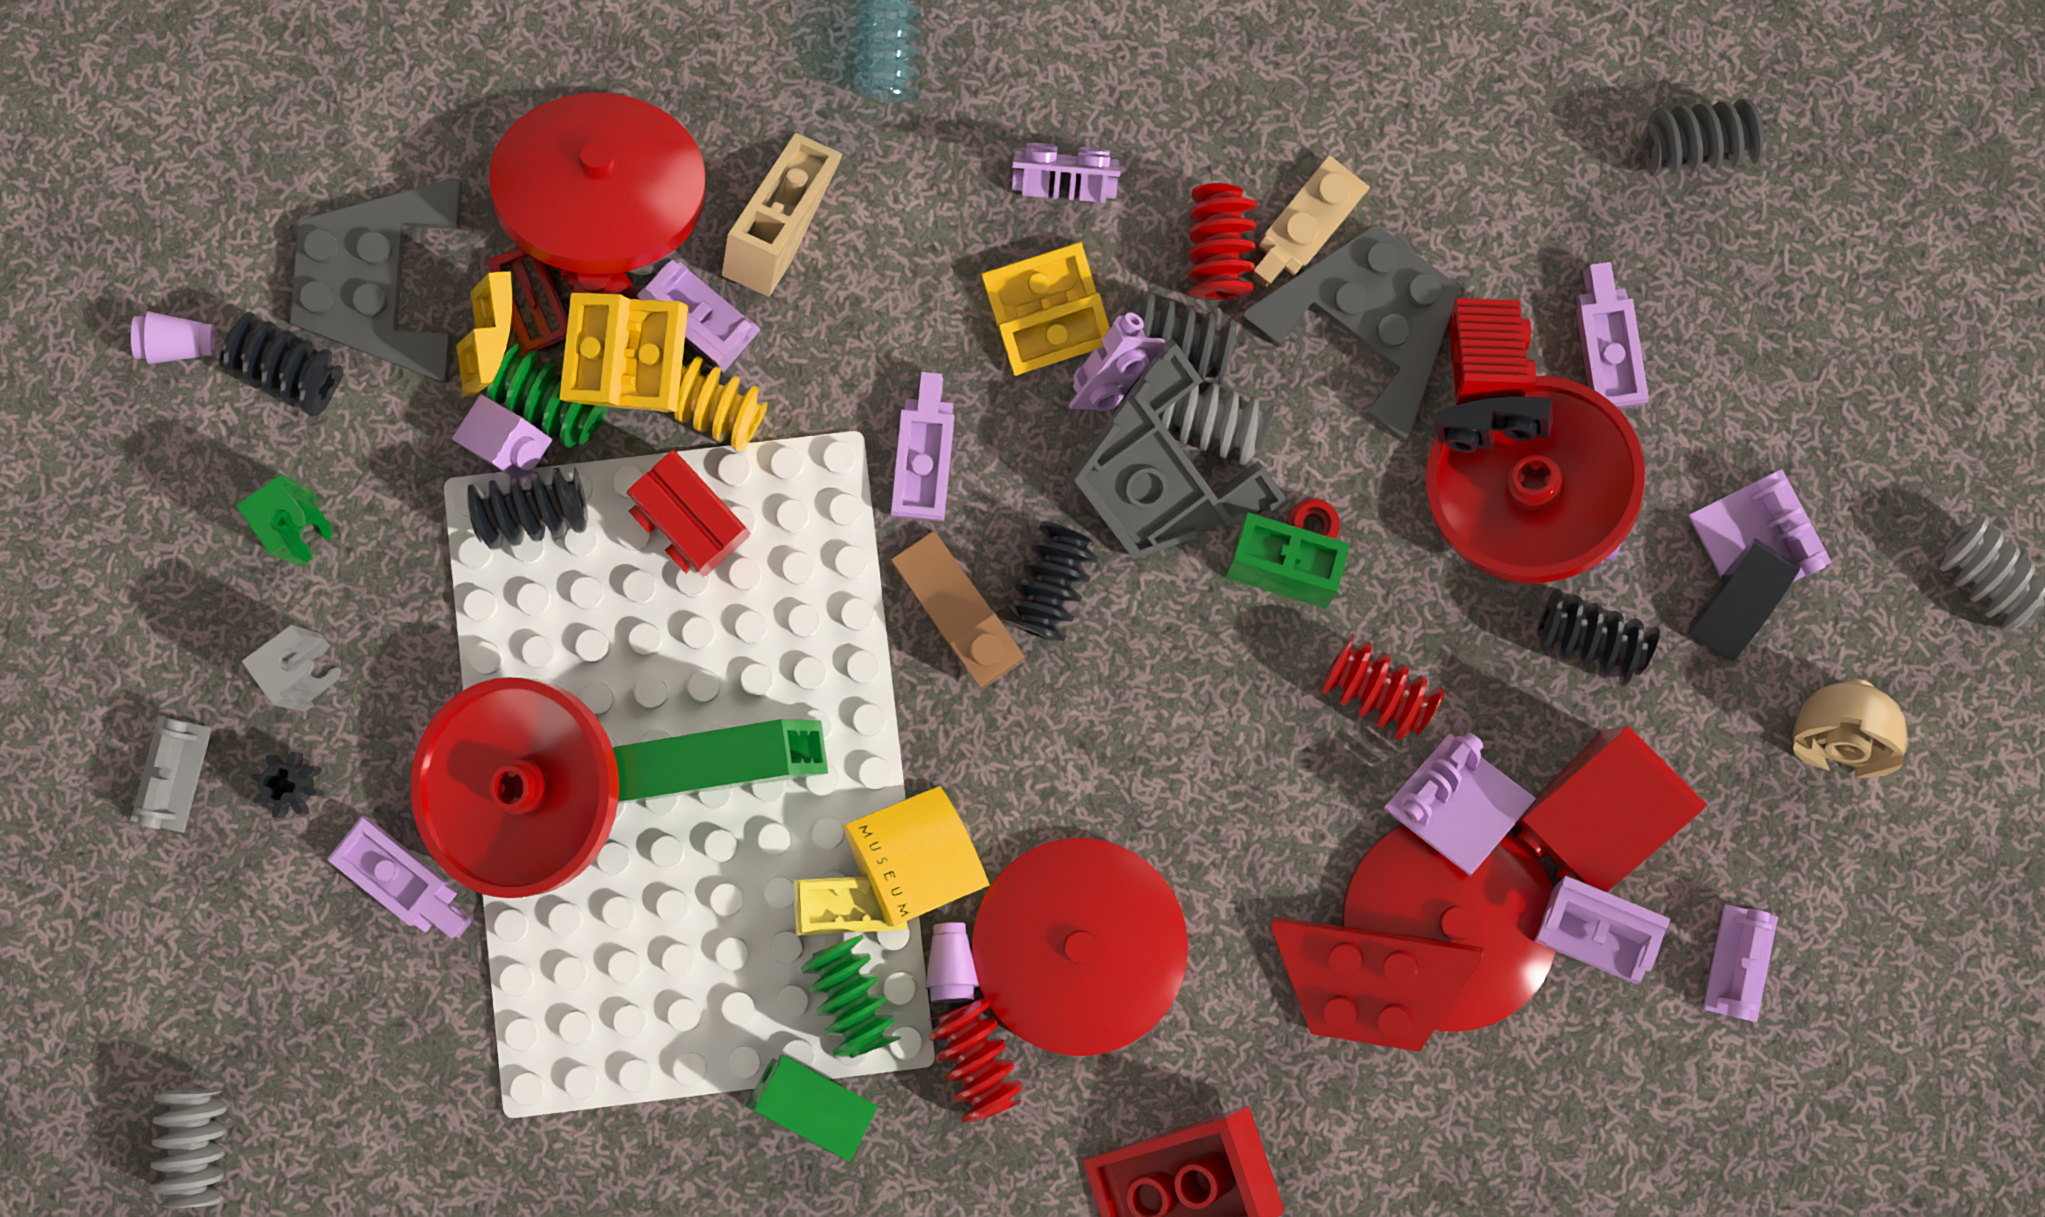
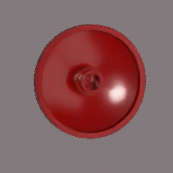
[489,93,705,274]
[1426,376,1645,583]
[410,677,619,898]
[1342,824,1556,1032]
[972,838,1188,1056]

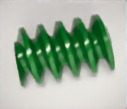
[487,343,609,448]
[801,935,901,1058]

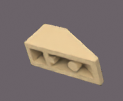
[722,132,842,297]

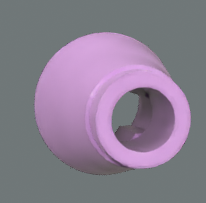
[131,311,215,364]
[925,923,979,1003]

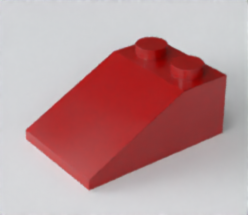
[1082,1106,1285,1217]

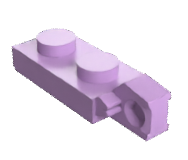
[1576,262,1649,408]
[891,372,955,522]
[327,816,473,938]

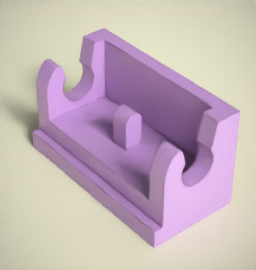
[637,259,760,373]
[1534,876,1670,984]

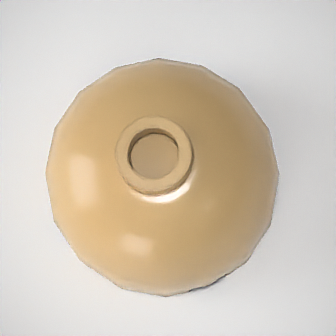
[1793,679,1908,778]

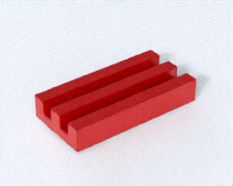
[486,247,568,355]

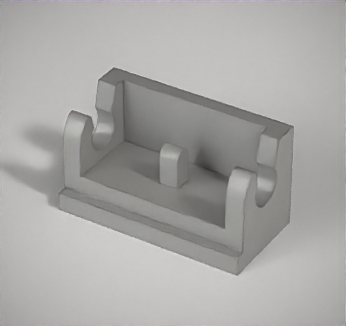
[241,624,341,712]

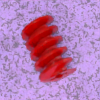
[1187,183,1257,300]
[1321,633,1445,741]
[928,998,1022,1123]

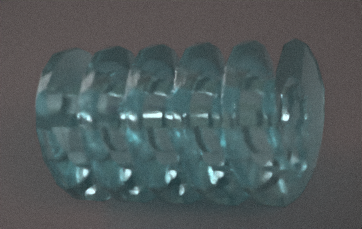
[854,0,922,103]

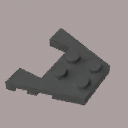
[290,179,463,383]
[1241,224,1460,442]
[1070,338,1289,560]

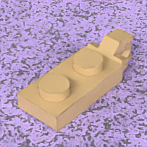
[1251,155,1370,290]

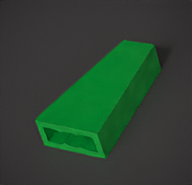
[612,719,828,803]

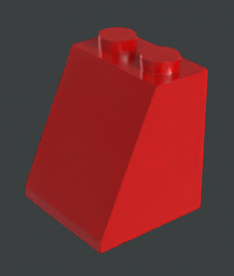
[1515,726,1708,892]

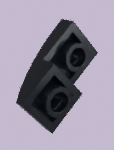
[1435,397,1553,453]
[1689,538,1800,661]

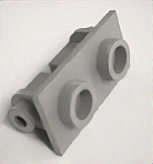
[130,716,212,833]

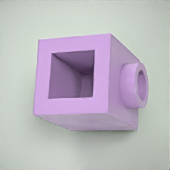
[452,394,553,484]

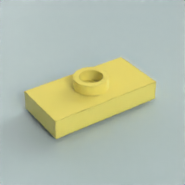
[794,876,907,935]

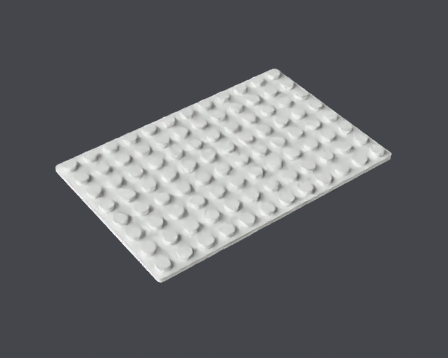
[444,431,935,1118]

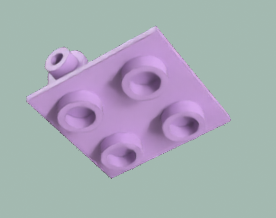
[1012,143,1121,203]
[1688,469,1832,582]
[1384,733,1536,876]

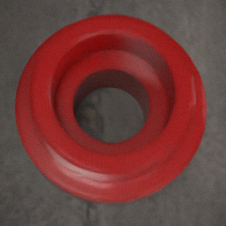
[1286,498,1340,539]

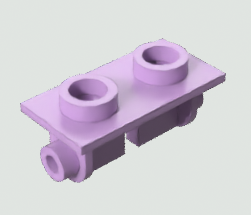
[1069,313,1166,411]
[1703,904,1778,1022]

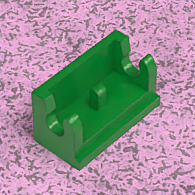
[236,474,333,567]
[1225,512,1350,609]
[745,1054,878,1162]

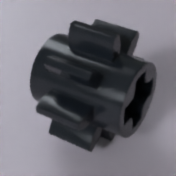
[251,751,324,818]

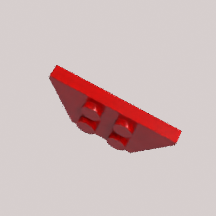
[1272,917,1485,1052]

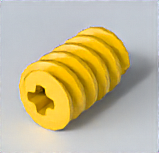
[660,350,768,452]

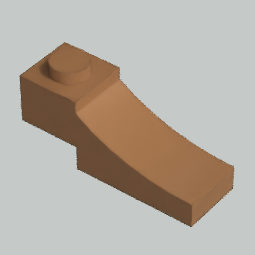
[891,530,1025,691]

